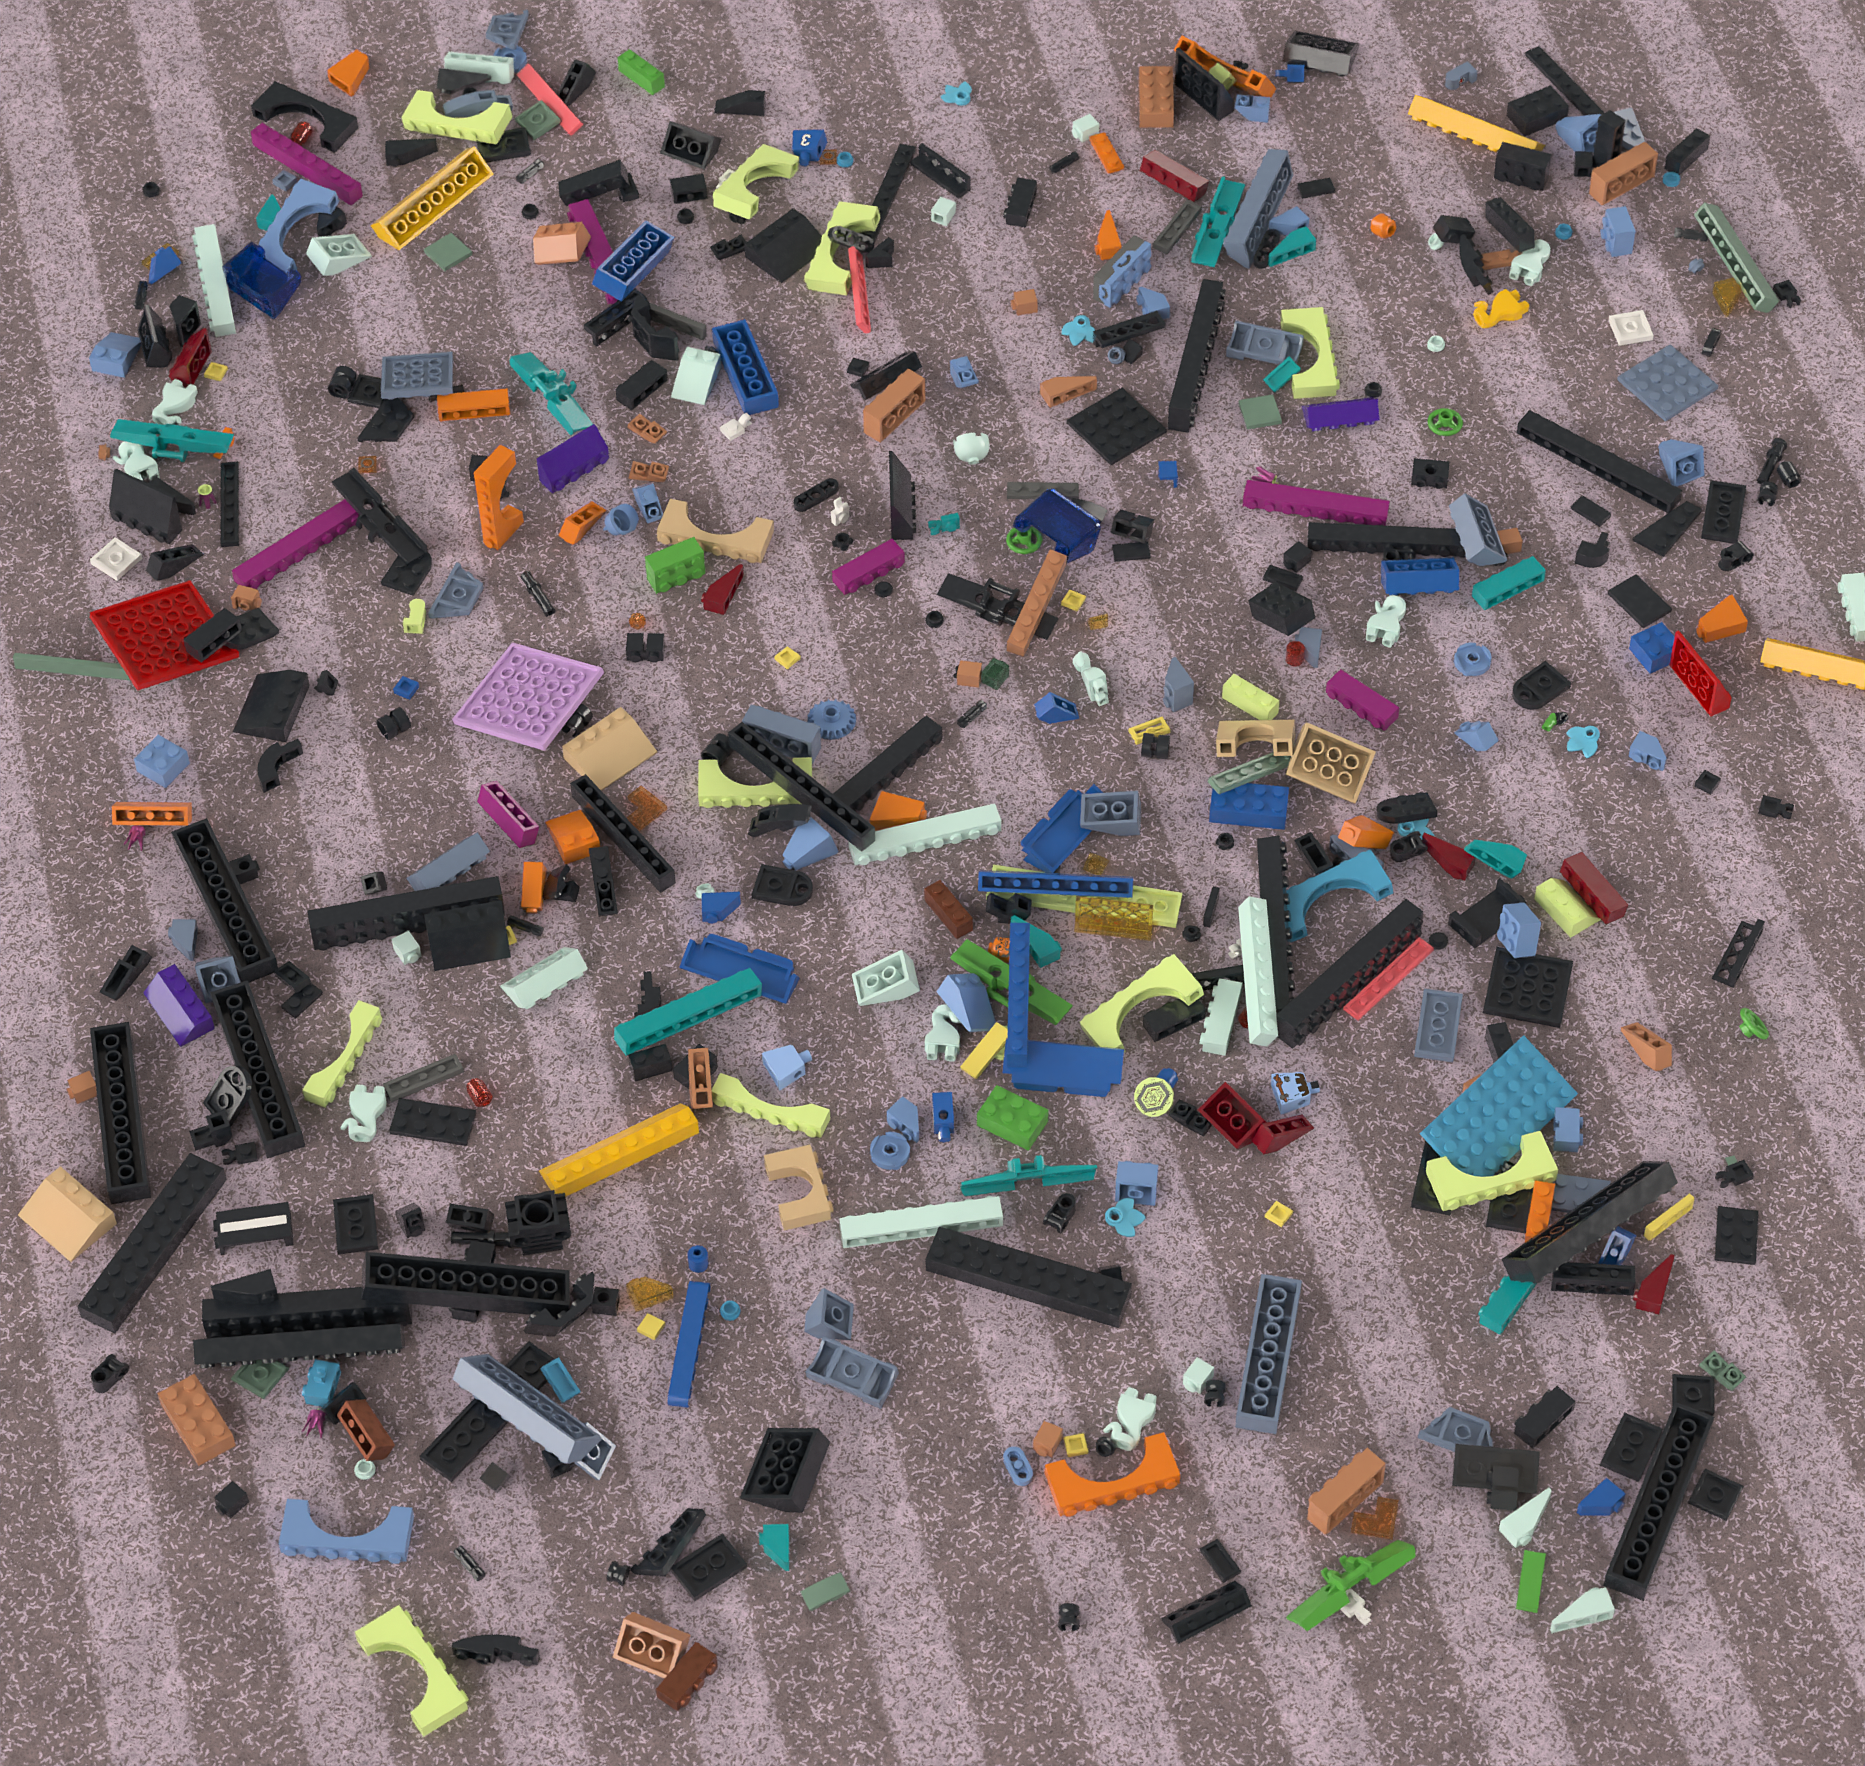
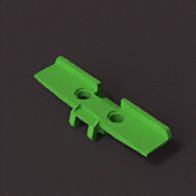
[950,939,1073,1025]
[1286,1540,1416,1631]

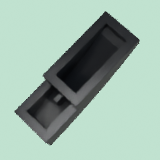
[1294,832,1334,875]
[99,945,152,1001]

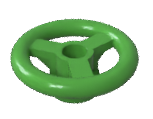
[1427,408,1463,436]
[1006,525,1042,554]
[1739,1008,1769,1040]

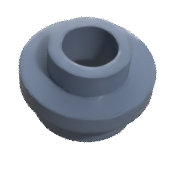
[1688,258,1705,274]
[1108,347,1125,364]

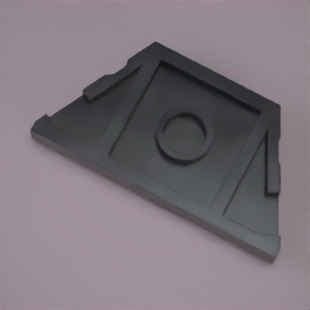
[357,398,414,442]

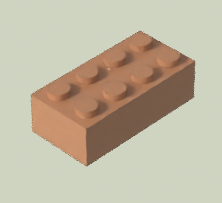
[1139,66,1174,127]
[1589,142,1658,206]
[863,369,925,443]
[157,1374,236,1466]
[1307,1448,1386,1535]

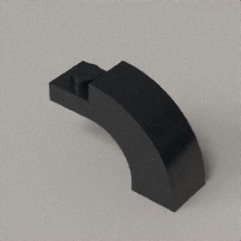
[257,739,303,793]

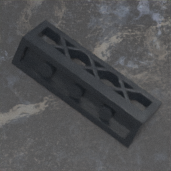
[910,143,971,199]
[584,288,647,347]
[1093,311,1166,348]
[850,351,922,400]
[1712,919,1765,988]
[1191,965,1245,991]
[1551,1262,1636,1296]
[1161,1580,1252,1644]

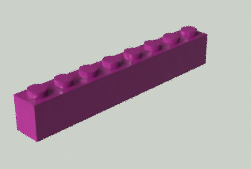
[251,123,363,206]
[567,199,618,305]
[1243,480,1390,526]
[232,499,360,589]

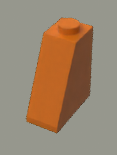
[327,49,369,97]
[1696,594,1748,643]
[869,791,927,831]
[1338,815,1394,849]
[521,862,547,914]

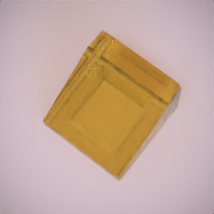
[1087,614,1108,630]
[1083,852,1110,875]

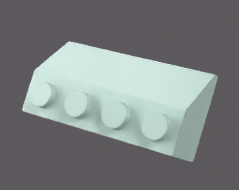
[500,947,588,1009]

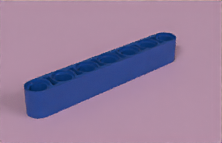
[668,1281,710,1408]

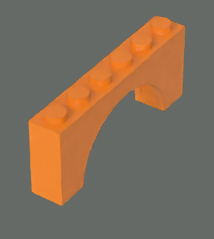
[1174,36,1277,99]
[474,445,524,550]
[1045,1432,1180,1517]

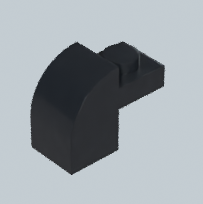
[1575,532,1610,568]
[986,893,1032,924]
[189,1110,232,1151]

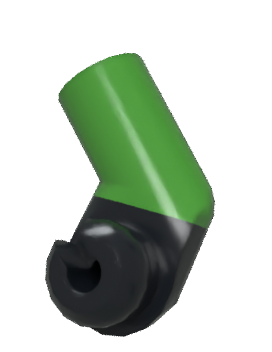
[1542,712,1569,732]

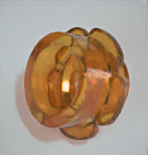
[629,612,646,630]

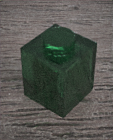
[981,658,1009,690]

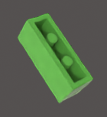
[617,49,665,95]

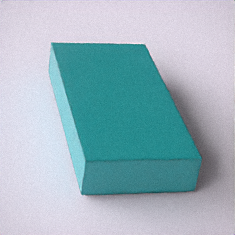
[1263,356,1301,393]

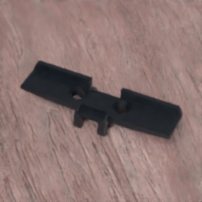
[332,468,428,564]
[937,573,1059,640]

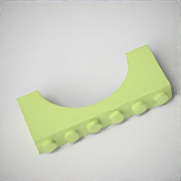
[402,90,512,144]
[713,144,799,220]
[804,201,881,295]
[1280,307,1340,399]
[698,757,812,808]
[1080,954,1204,1052]
[1426,1131,1558,1211]
[355,1605,469,1737]

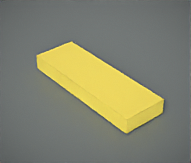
[960,1022,1008,1079]
[1644,1193,1694,1241]

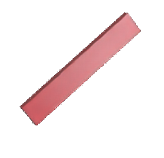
[517,63,583,136]
[848,246,871,333]
[1343,937,1434,1020]

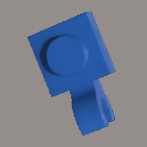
[1275,65,1304,82]

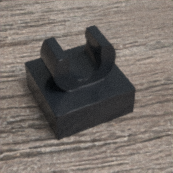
[314,670,338,696]

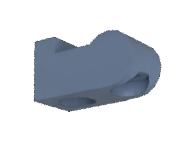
[1445,61,1478,90]

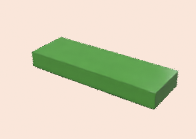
[1516,1550,1546,1613]

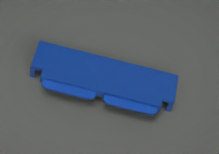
[1021,784,1103,873]
[679,934,800,1004]
[1002,1038,1124,1097]

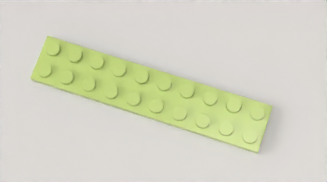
[986,865,1182,928]

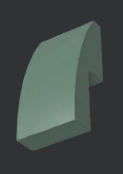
[1698,1350,1746,1391]
[800,1572,851,1611]

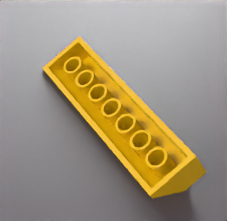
[1408,95,1545,152]
[370,146,494,250]
[1760,638,1865,690]
[539,1103,699,1197]

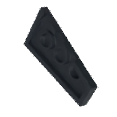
[630,1508,706,1577]

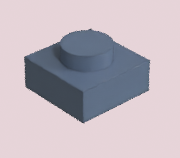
[273,170,297,191]

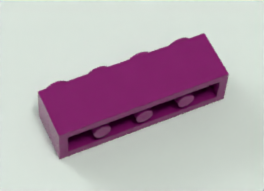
[832,539,905,595]
[1326,669,1399,731]
[477,780,539,848]

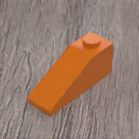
[1095,210,1122,260]
[559,501,607,545]

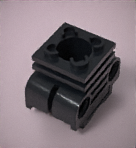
[505,1190,571,1256]

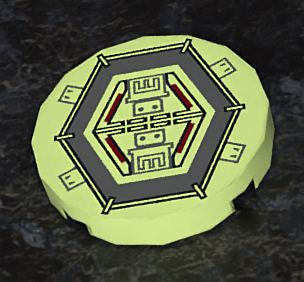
[1134,1077,1174,1117]

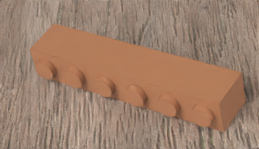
[1007,549,1067,657]

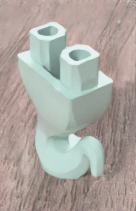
[1509,239,1550,286]
[152,379,198,425]
[113,441,159,481]
[1366,595,1406,648]
[1073,651,1109,706]
[925,1004,961,1062]
[341,1085,387,1142]
[1104,1387,1156,1451]

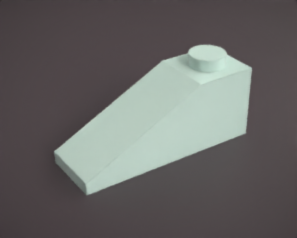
[1499,1488,1552,1548]
[1550,1587,1615,1633]

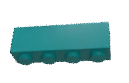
[1472,556,1546,611]
[1478,1275,1537,1335]

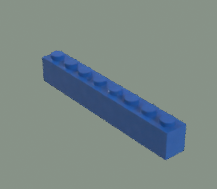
[978,870,1133,898]
[1007,923,1030,1067]

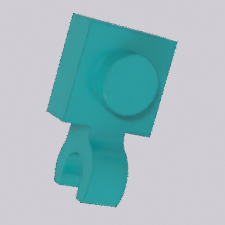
[928,513,960,535]

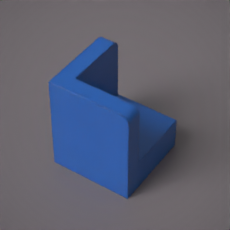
[1158,461,1178,488]

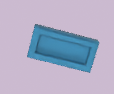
[541,1357,581,1404]

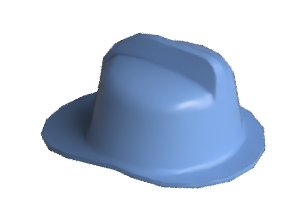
[603,504,639,536]

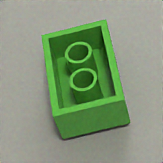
[645,537,705,594]
[977,1085,1048,1151]

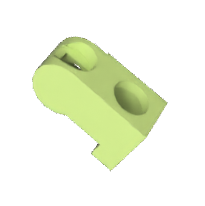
[403,599,426,634]

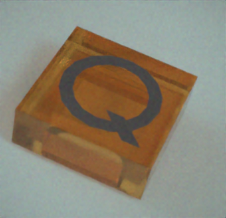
[820,149,837,165]
[358,456,377,474]

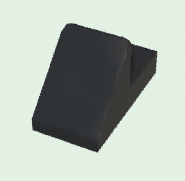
[617,172,640,202]
[865,237,894,268]

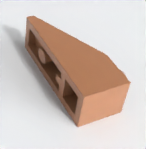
[1040,376,1097,408]
[1621,1022,1672,1071]
[688,1048,713,1109]

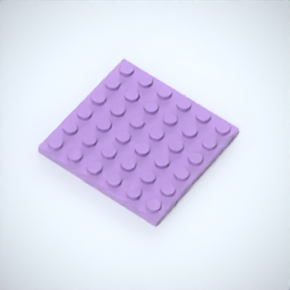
[452,643,604,751]

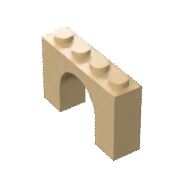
[1216,720,1295,757]
[764,1145,834,1231]

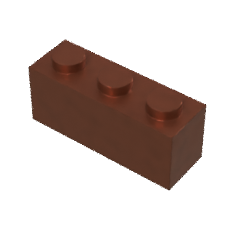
[924,880,973,939]
[337,1399,395,1461]
[656,1642,718,1711]

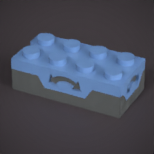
[1093,235,1152,308]

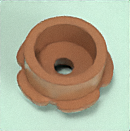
[98,443,110,461]

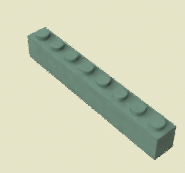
[1694,202,1779,313]

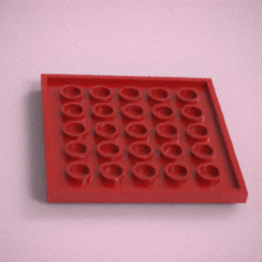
[90,580,239,691]

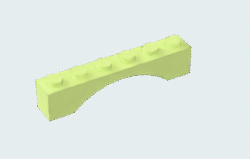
[302,1000,382,1108]
[712,1073,830,1138]

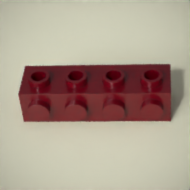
[1140,149,1209,202]
[1559,852,1628,925]

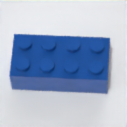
[1381,557,1459,595]
[1209,783,1289,830]

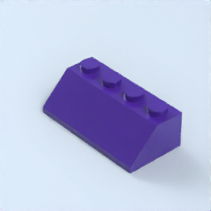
[1301,397,1380,431]
[537,424,609,493]
[143,964,215,1047]

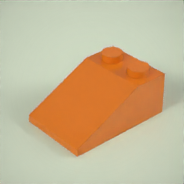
[545,810,600,864]

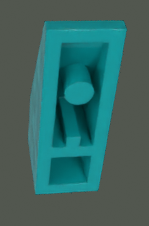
[1268,226,1316,267]
[1464,839,1527,879]
[1011,915,1062,968]

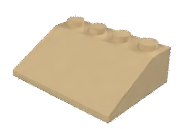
[562,707,657,791]
[1285,722,1376,804]
[18,1166,117,1262]

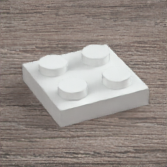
[1609,310,1653,346]
[90,538,142,581]

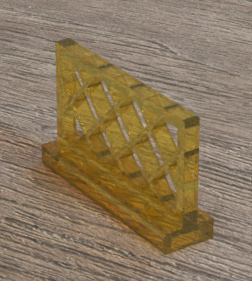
[1074,896,1154,941]

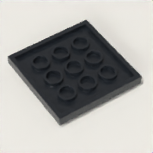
[1067,387,1167,465]
[1483,946,1573,1028]

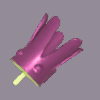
[1251,466,1279,484]
[198,484,217,509]
[123,825,146,851]
[301,1408,326,1439]

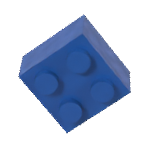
[1629,622,1675,674]

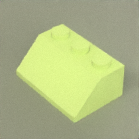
[1534,878,1601,938]

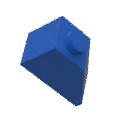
[149,246,182,284]
[1034,692,1079,724]
[701,892,741,924]
[1598,1226,1637,1265]
[1577,1477,1626,1516]

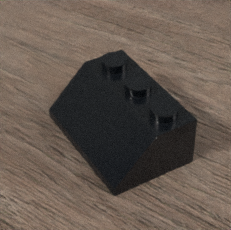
[660,121,722,170]
[137,305,172,368]

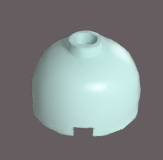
[953,433,989,465]

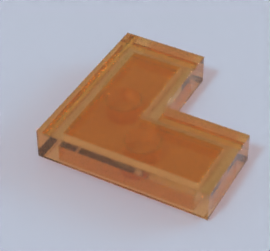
[627,786,667,831]
[1351,1497,1399,1540]

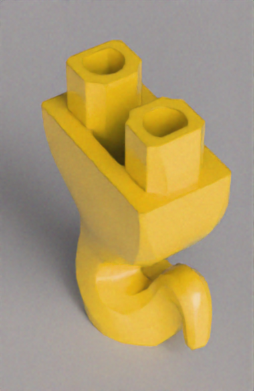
[1473,289,1529,328]

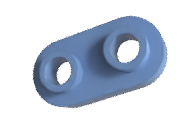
[1003,1447,1033,1486]

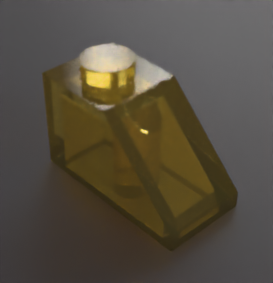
[1712,278,1741,317]
[626,1276,674,1312]

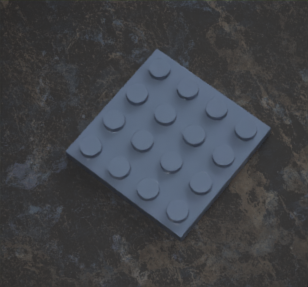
[1617,344,1719,422]
[381,352,453,399]

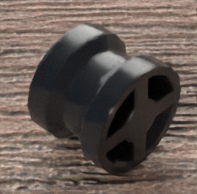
[606,1561,630,1586]

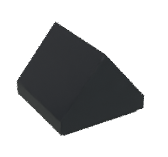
[1098,1264,1123,1281]

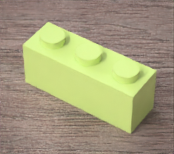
[1222,674,1279,720]

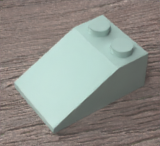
[306,234,372,276]
[671,347,721,405]
[852,950,920,1006]

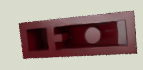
[701,564,744,615]
[1422,832,1476,881]
[1252,1114,1314,1154]
[1633,1254,1675,1315]

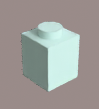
[1072,114,1099,142]
[931,197,956,226]
[392,931,422,965]
[1183,1357,1214,1394]

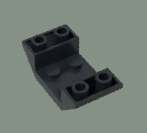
[631,294,680,361]
[523,1272,595,1337]

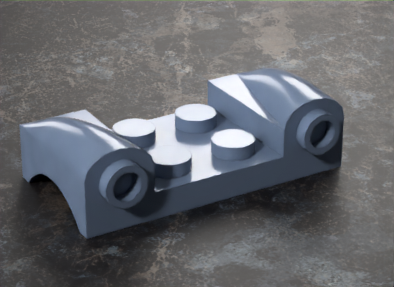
[1226,321,1304,366]
[805,1336,899,1409]

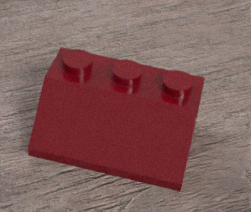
[169,328,212,388]
[1198,1082,1267,1150]

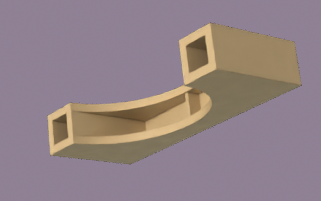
[657,499,774,563]

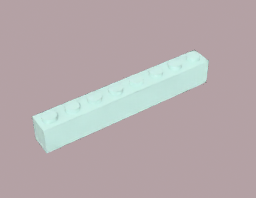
[192,224,236,337]
[849,803,1001,865]
[1238,896,1278,1047]
[839,1196,1003,1248]

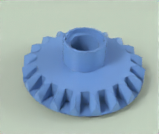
[807,699,856,739]

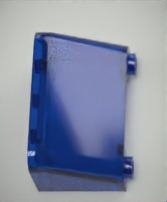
[222,241,302,320]
[1013,488,1101,564]

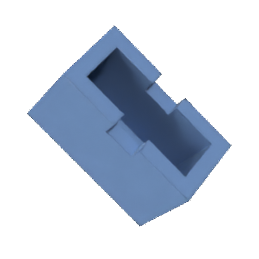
[1553,1107,1583,1152]

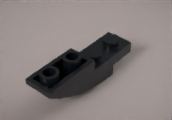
[1459,234,1494,295]
[748,804,812,837]
[589,846,618,917]
[634,971,661,1018]
[451,1634,540,1666]

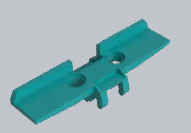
[1191,176,1246,267]
[510,352,593,435]
[110,419,234,462]
[960,1155,1097,1197]

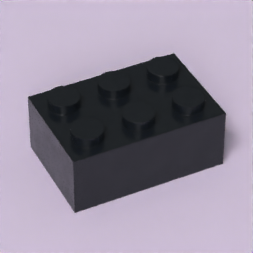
[1506,85,1569,137]
[1494,141,1552,191]
[1248,582,1316,636]

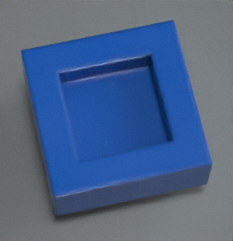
[393,676,419,700]

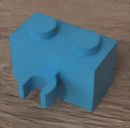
[302,1360,341,1407]

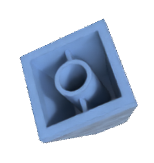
[1555,114,1601,153]
[1659,439,1704,487]
[782,817,839,870]

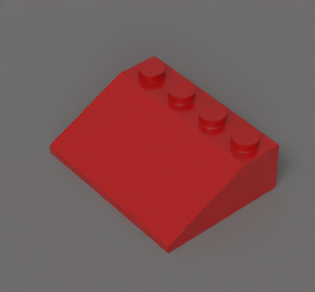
[1669,630,1731,717]

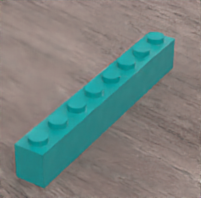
[614,968,762,1056]

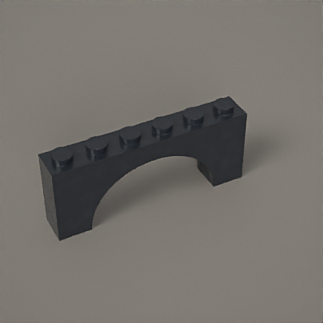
[251,81,359,153]

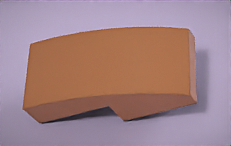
[627,414,667,444]
[628,461,669,482]

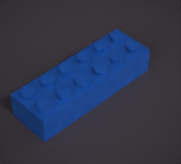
[592,220,675,301]
[712,319,779,415]

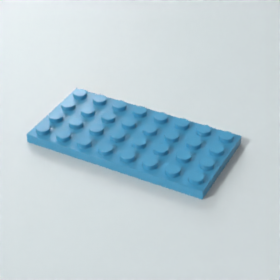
[1419,1035,1578,1177]

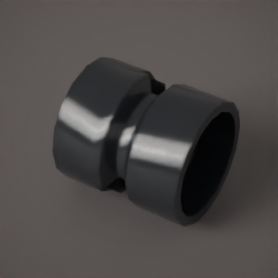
[327,365,357,399]
[561,703,593,737]
[376,707,411,740]
[701,733,734,768]
[1141,733,1170,760]

